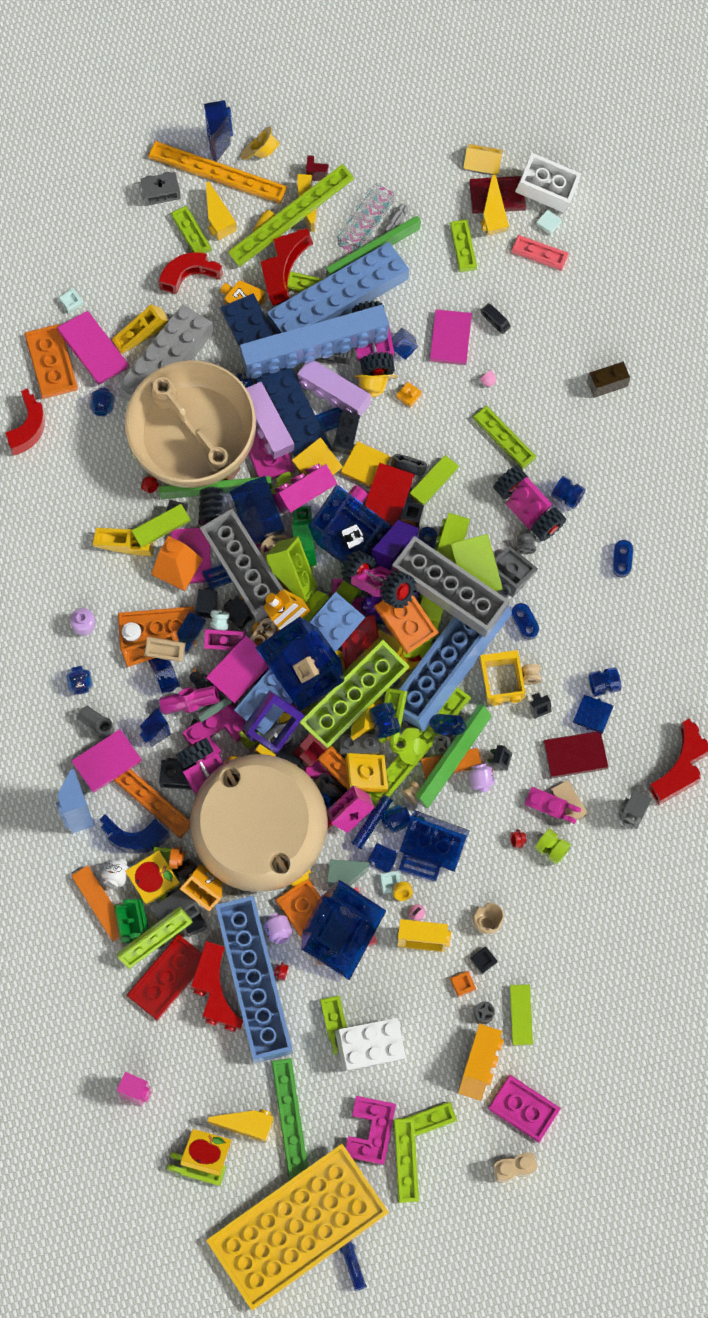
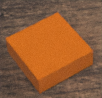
[450,971,476,998]

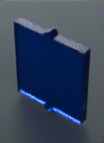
[573,695,614,734]

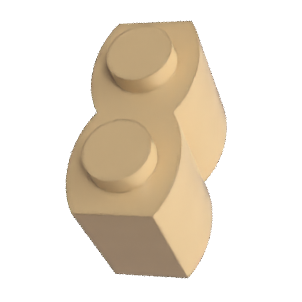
[493,1153,538,1183]

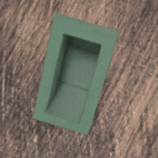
[328,859,369,891]

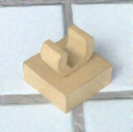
[293,657,319,683]

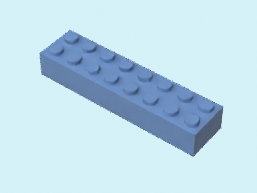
[267,242,409,334]
[240,304,390,379]
[234,592,365,735]
[399,605,512,732]
[215,895,293,1064]

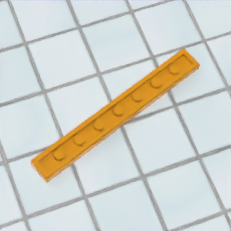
[148,141,287,204]

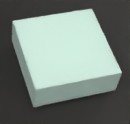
[536,210,562,235]
[58,288,84,314]
[379,871,401,894]

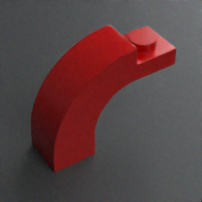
[158,252,223,294]
[5,388,45,456]

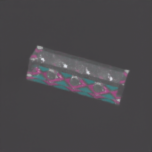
[336,183,394,253]

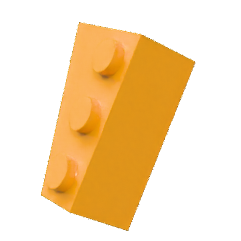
[458,1023,504,1101]

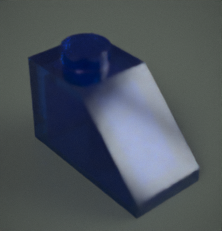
[148,658,180,693]
[139,708,171,747]

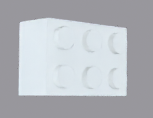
[515,153,581,213]
[335,1018,406,1072]

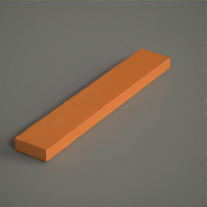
[113,769,190,839]

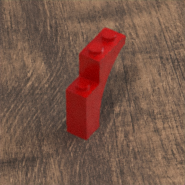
[260,228,313,306]
[648,718,708,805]
[190,941,243,1033]

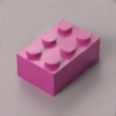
[271,463,338,514]

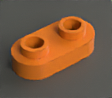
[169,846,186,869]

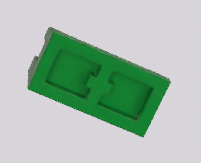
[114,899,148,943]

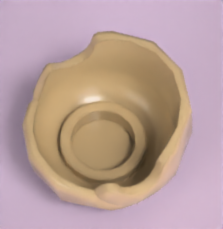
[473,902,504,934]

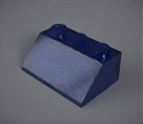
[204,100,233,162]
[230,476,284,543]
[399,810,470,872]

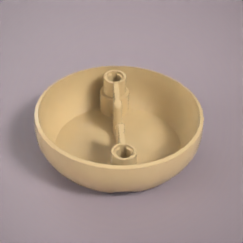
[125,360,256,488]
[190,754,328,892]

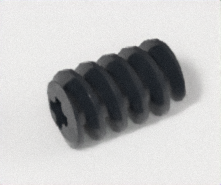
[198,487,223,526]

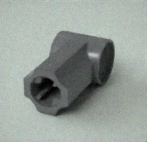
[77,705,115,739]

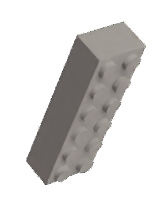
[117,304,214,402]
[200,509,283,624]
[391,536,510,638]

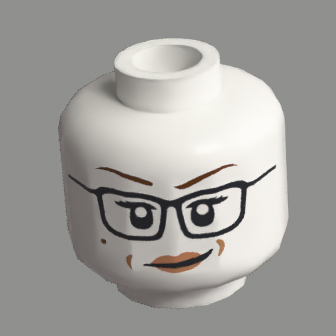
[101,858,129,889]

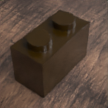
[587,361,630,398]

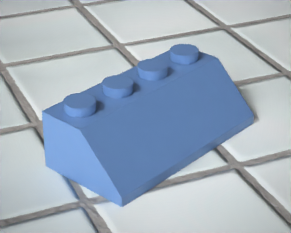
[56,769,94,834]

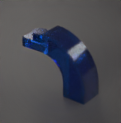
[99,814,170,854]

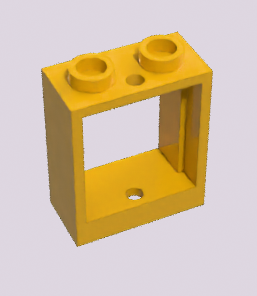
[479,650,526,706]
[397,919,451,952]

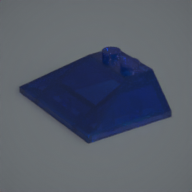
[308,484,393,566]
[255,617,345,711]
[301,880,386,980]

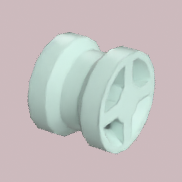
[209,610,230,630]

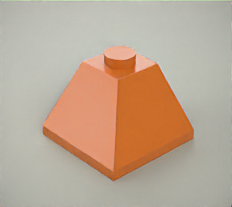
[151,536,203,592]

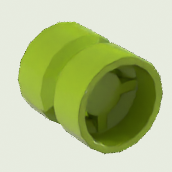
[535,828,572,865]

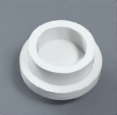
[122,622,141,641]

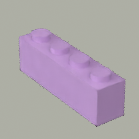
[298,361,371,417]
[246,382,294,459]

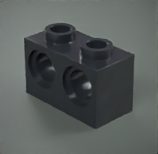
[332,411,360,455]
[159,758,196,790]

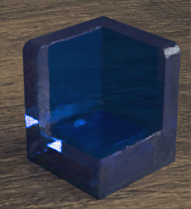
[392,327,418,360]
[368,843,398,873]

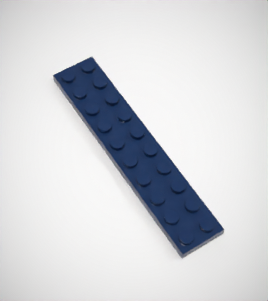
[220,293,333,458]

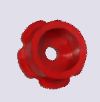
[141,476,159,494]
[510,829,527,848]
[274,962,289,981]

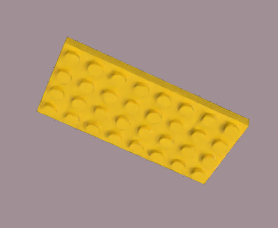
[206,1144,389,1311]

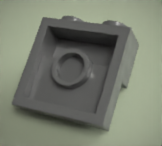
[495,546,538,598]

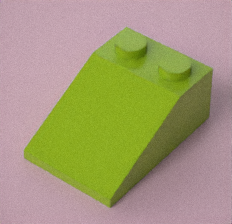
[266,536,318,603]

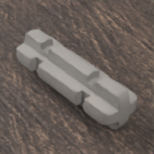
[384,203,409,233]

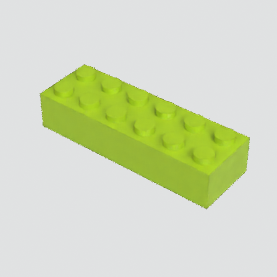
[418,513,470,631]
[300,637,410,748]

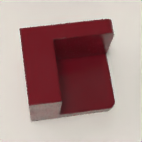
[306,155,329,181]
[292,733,327,768]

